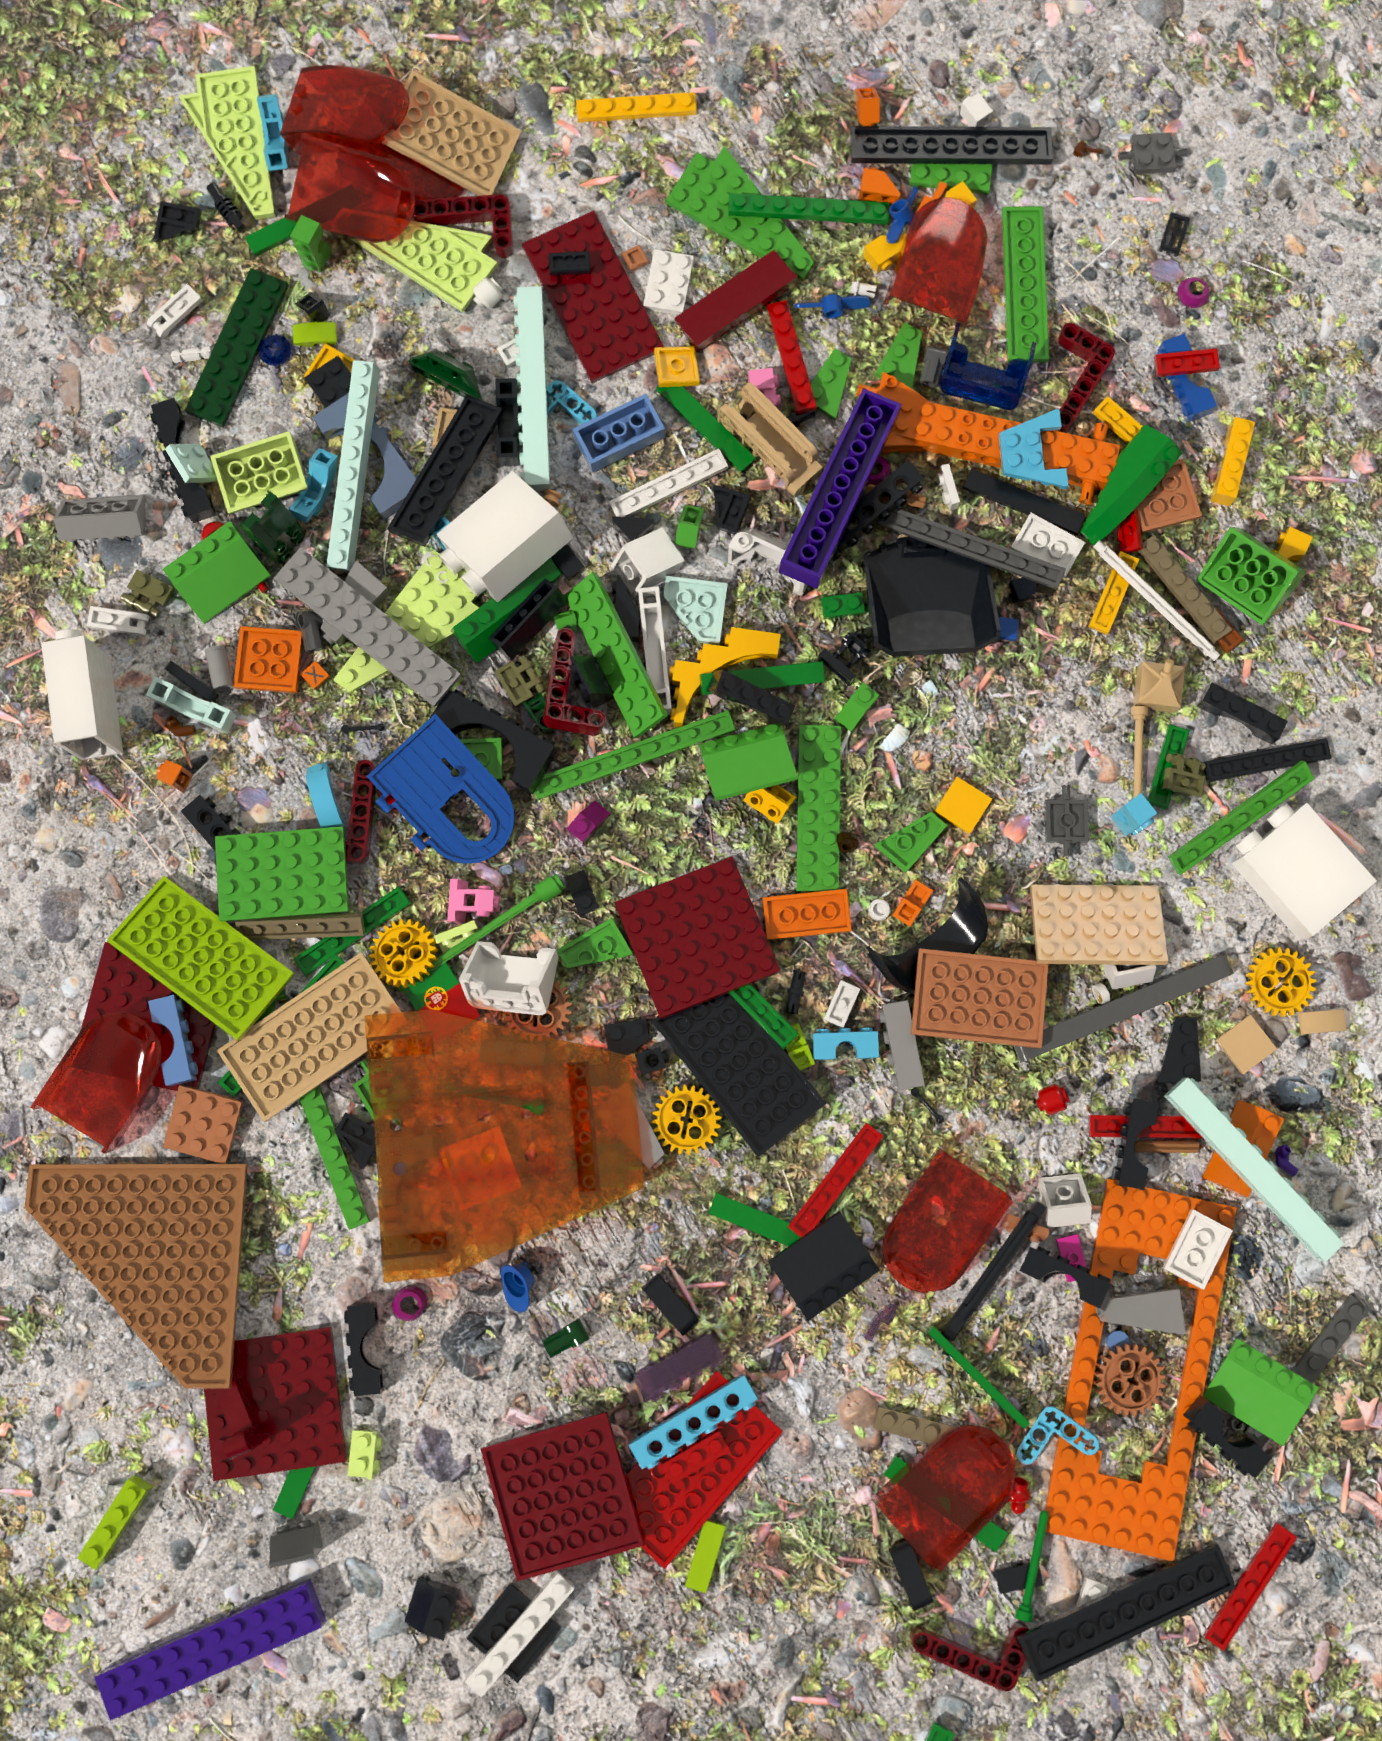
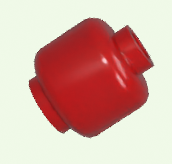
[1036,1084,1070,1116]

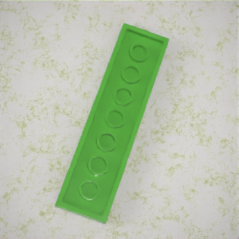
[1002,206,1049,363]
[564,572,668,738]
[796,725,841,892]

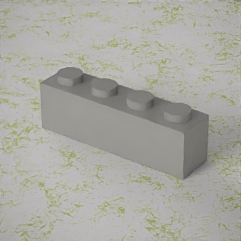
[878,1000,925,1091]

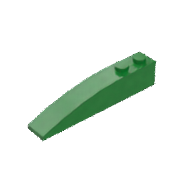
[1080,425,1183,546]
[451,558,562,664]

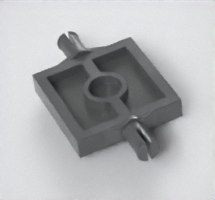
[1118,132,1188,175]
[1044,785,1089,857]

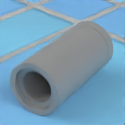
[205,645,234,692]

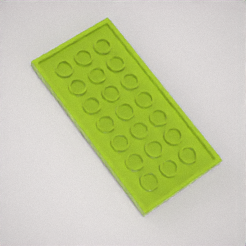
[106,876,295,1042]

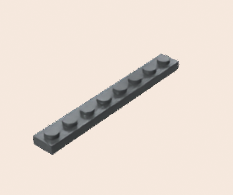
[1243,1295,1369,1448]

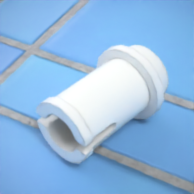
[850,280,876,298]

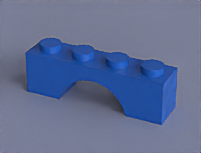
[1157,333,1217,422]

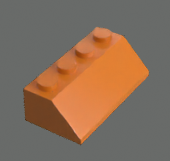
[1202,1100,1284,1198]

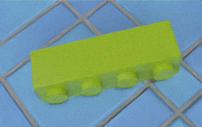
[77,1474,154,1570]

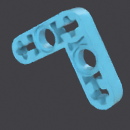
[546,380,597,424]
[1017,1406,1100,1464]

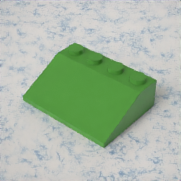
[163,521,271,624]
[1196,527,1307,626]
[699,723,798,801]
[1203,1338,1319,1446]

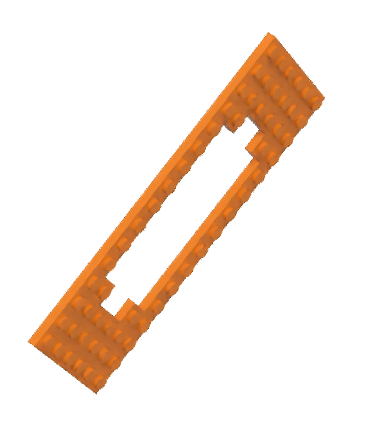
[1044,1179,1237,1561]

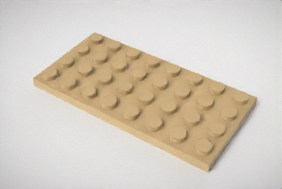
[217,952,410,1122]

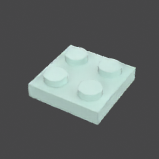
[165,444,217,483]

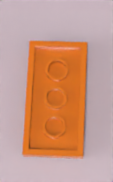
[762,889,852,940]

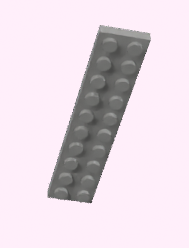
[273,547,462,708]

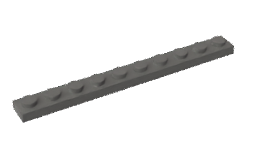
[864,503,1066,590]

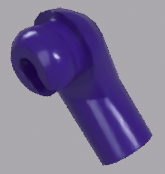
[1275,1145,1299,1177]

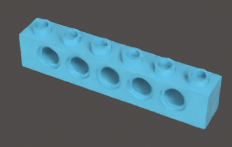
[629,1373,758,1469]

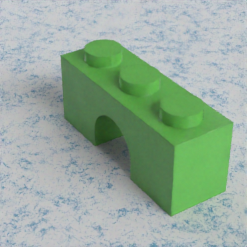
[290,215,331,273]

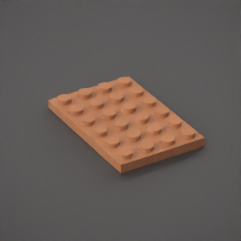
[911,949,1048,1049]

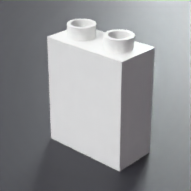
[436,471,573,603]
[41,629,123,760]
[1231,803,1377,941]

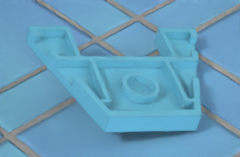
[998,409,1068,489]

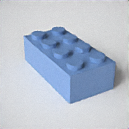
[572,394,665,473]

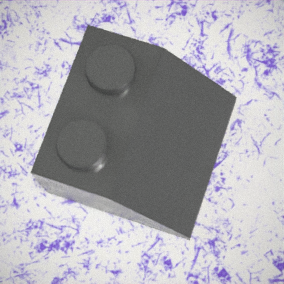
[269,1520,323,1568]

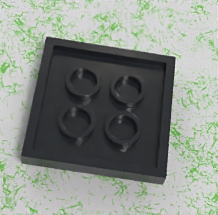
[466,1582,561,1683]

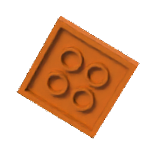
[233,626,303,693]

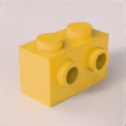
[743,785,796,824]

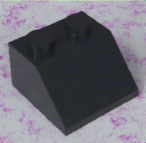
[404,1576,461,1641]

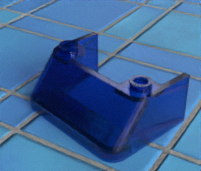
[939,322,1036,410]

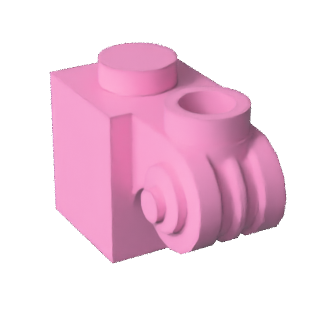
[748,368,781,407]

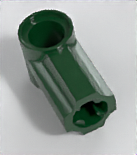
[542,1319,590,1358]

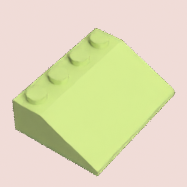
[210,431,308,514]

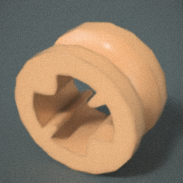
[542,489,562,507]

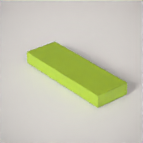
[685,1520,726,1593]

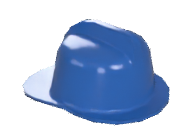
[500,1262,535,1313]

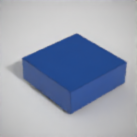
[999,617,1019,641]

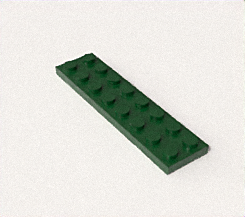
[185,268,289,428]

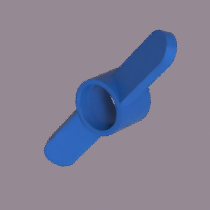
[886,186,918,244]
[794,294,870,319]

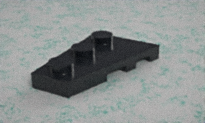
[1156,1017,1201,1083]

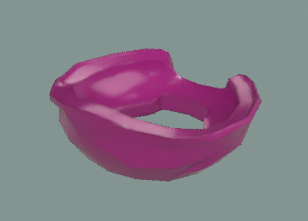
[1178,277,1210,308]
[866,456,890,486]
[392,1286,427,1321]

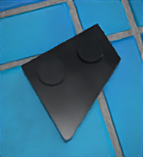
[604,1018,650,1066]
[335,1112,384,1170]

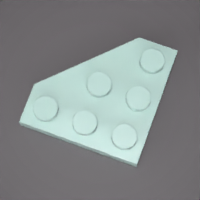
[663,576,728,646]

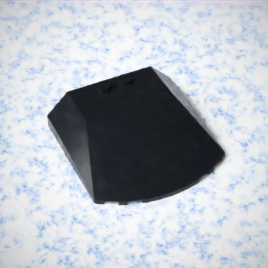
[863,537,1001,657]

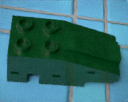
[240,490,306,565]

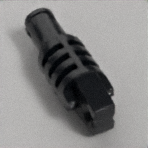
[206,182,246,234]

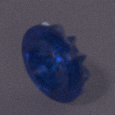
[258,333,291,366]

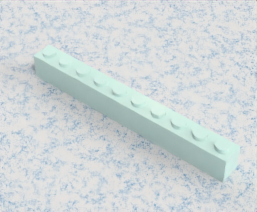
[513,286,551,491]
[326,360,380,573]
[1164,1077,1344,1262]

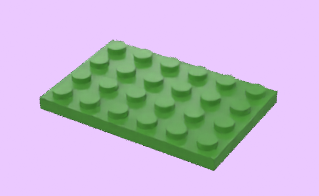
[215,826,349,922]

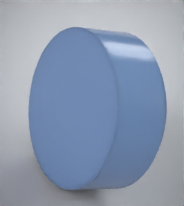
[1106,1330,1130,1352]

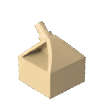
[1133,659,1185,713]

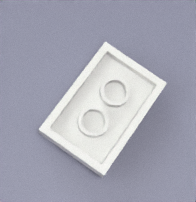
[643,249,694,315]
[1010,513,1085,579]
[1162,1209,1233,1290]

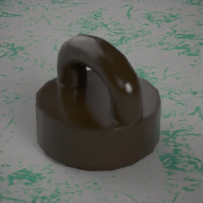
[837,832,859,853]

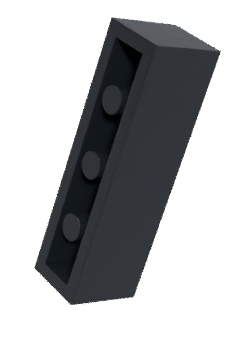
[489,578,568,661]

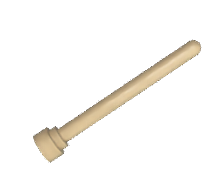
[1131,706,1148,798]

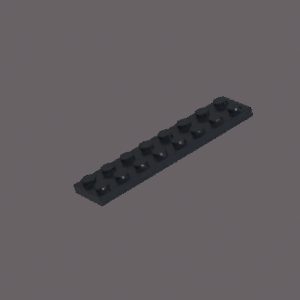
[387,395,504,547]

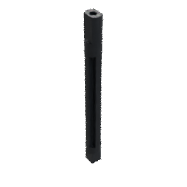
[941,1199,1047,1341]

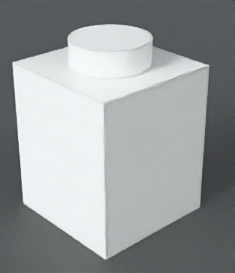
[960,93,993,127]

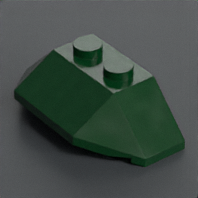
[408,350,482,400]

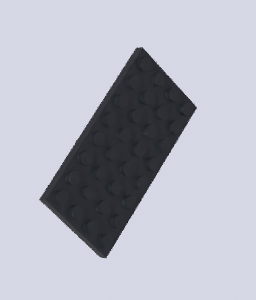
[651,993,826,1158]

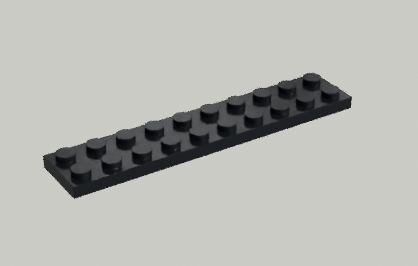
[850,126,1053,165]
[1016,1543,1237,1682]

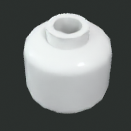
[473,277,503,309]

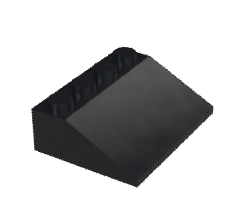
[767,1211,880,1321]

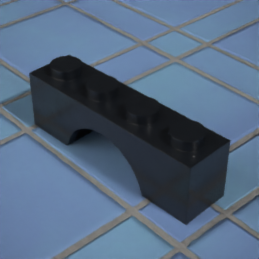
[495,378,520,466]
[706,670,795,726]
[1196,682,1288,745]
[1112,1098,1159,1190]
[1020,1246,1115,1311]
[344,1302,384,1397]
[1183,1395,1272,1478]

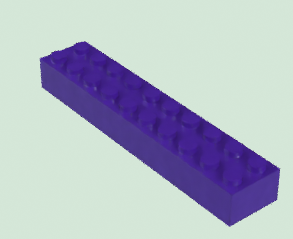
[778,388,902,589]
[94,1578,327,1721]

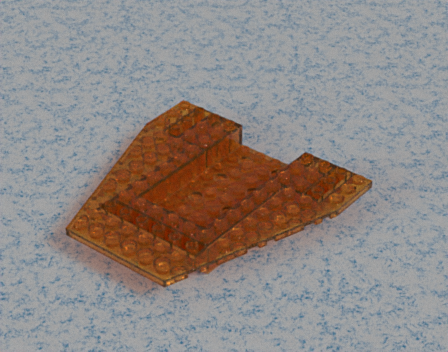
[365,1010,645,1283]

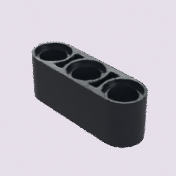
[641,1273,699,1336]
[888,1540,934,1611]

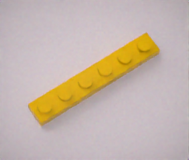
[576,92,696,123]

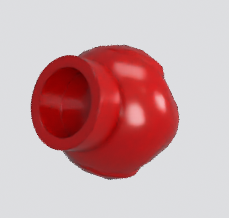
[1003,1476,1031,1514]

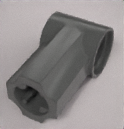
[920,345,948,389]
[295,610,324,653]

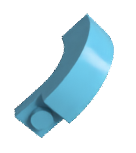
[257,94,289,171]
[288,448,338,523]
[306,762,346,832]

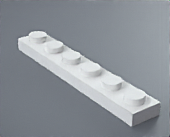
[609,448,728,517]

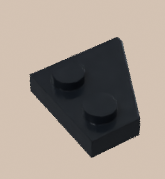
[153,201,202,242]
[713,484,751,535]

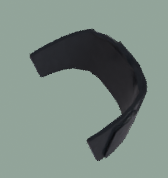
[866,877,988,994]

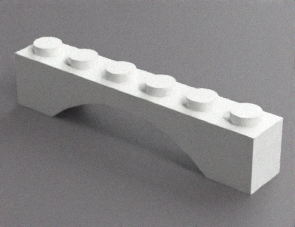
[638,586,672,714]
[465,1570,575,1698]

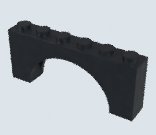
[430,689,558,794]

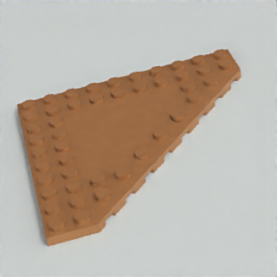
[24,1164,248,1389]

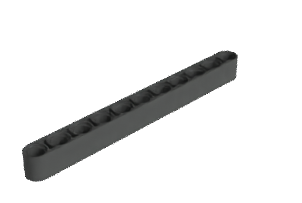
[1013,954,1234,1063]

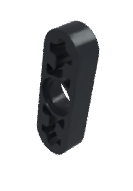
[164,660,219,702]

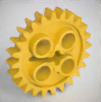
[369,919,438,988]
[1244,947,1317,1017]
[652,1084,722,1155]

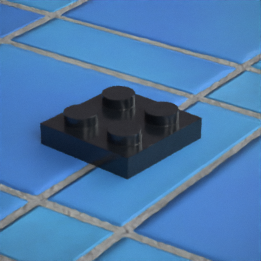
[304,355,351,408]

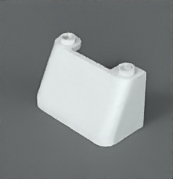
[728,527,808,596]
[459,941,558,1015]

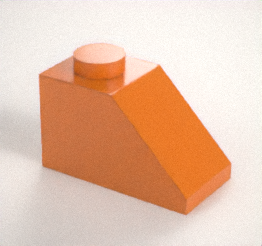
[855,87,880,126]
[858,168,900,206]
[156,760,193,793]

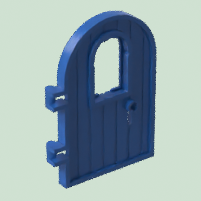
[366,714,514,864]

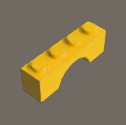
[1210,417,1255,507]
[1274,527,1313,615]

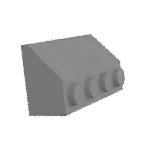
[53,495,146,542]

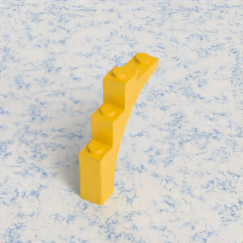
[669,627,781,727]

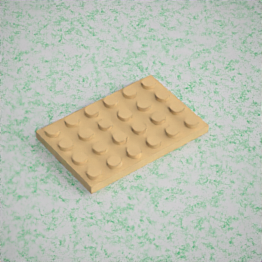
[379,70,522,196]
[1030,884,1168,965]

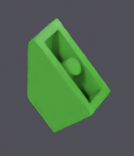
[675,504,705,548]
[835,682,879,732]

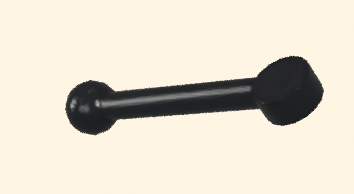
[341,723,385,734]
[911,1088,944,1124]

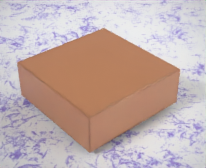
[622,244,649,273]

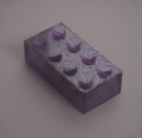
[633,1329,724,1403]

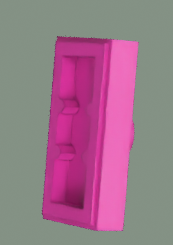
[1055,1234,1087,1282]

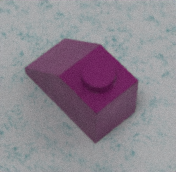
[566,801,611,846]

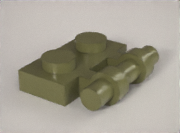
[120,569,175,618]
[495,655,546,708]
[1162,753,1205,798]

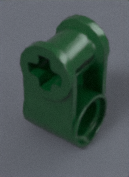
[523,692,556,734]

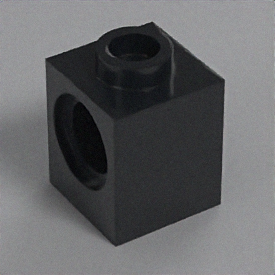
[635,1047,669,1076]

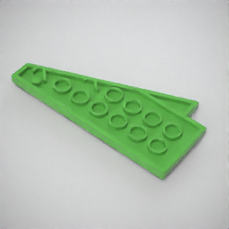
[666,147,814,282]

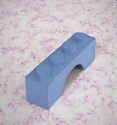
[148,995,198,1086]

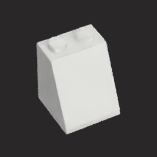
[611,528,685,599]

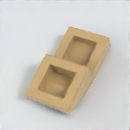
[1298,1009,1347,1034]

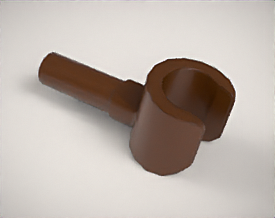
[1073,141,1103,157]

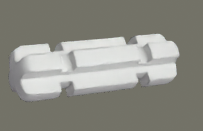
[171,346,212,363]

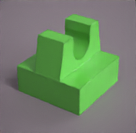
[554,610,577,632]

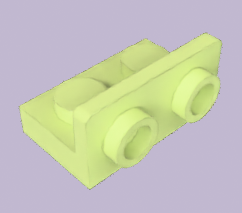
[434,919,481,953]
[348,1429,383,1480]

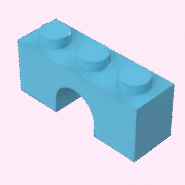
[1110,793,1157,836]
[812,1028,879,1060]

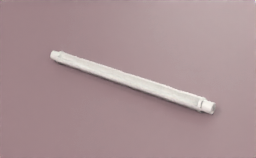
[1093,540,1220,661]

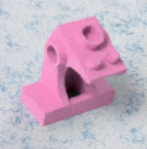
[447,879,501,924]

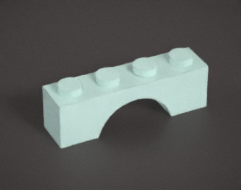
[146,677,236,734]

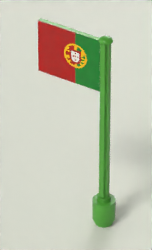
[397,874,566,1044]

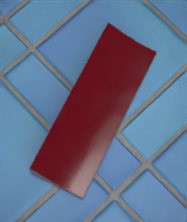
[675,250,798,352]

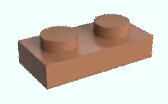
[1001,1213,1050,1243]

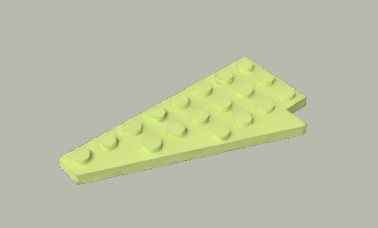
[179,66,276,220]
[331,208,498,312]
[333,550,479,693]

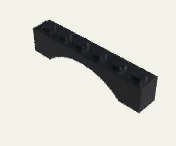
[150,397,216,523]

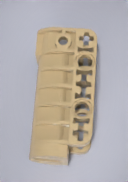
[717,382,824,497]

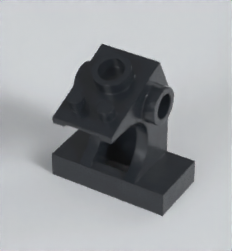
[818,631,871,686]

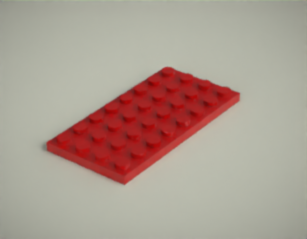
[626,1370,783,1569]

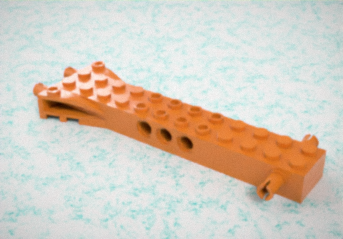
[856,372,1120,505]

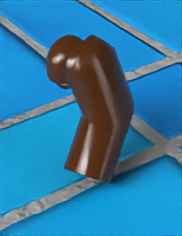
[165,716,196,737]

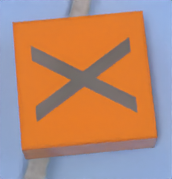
[300,660,330,690]

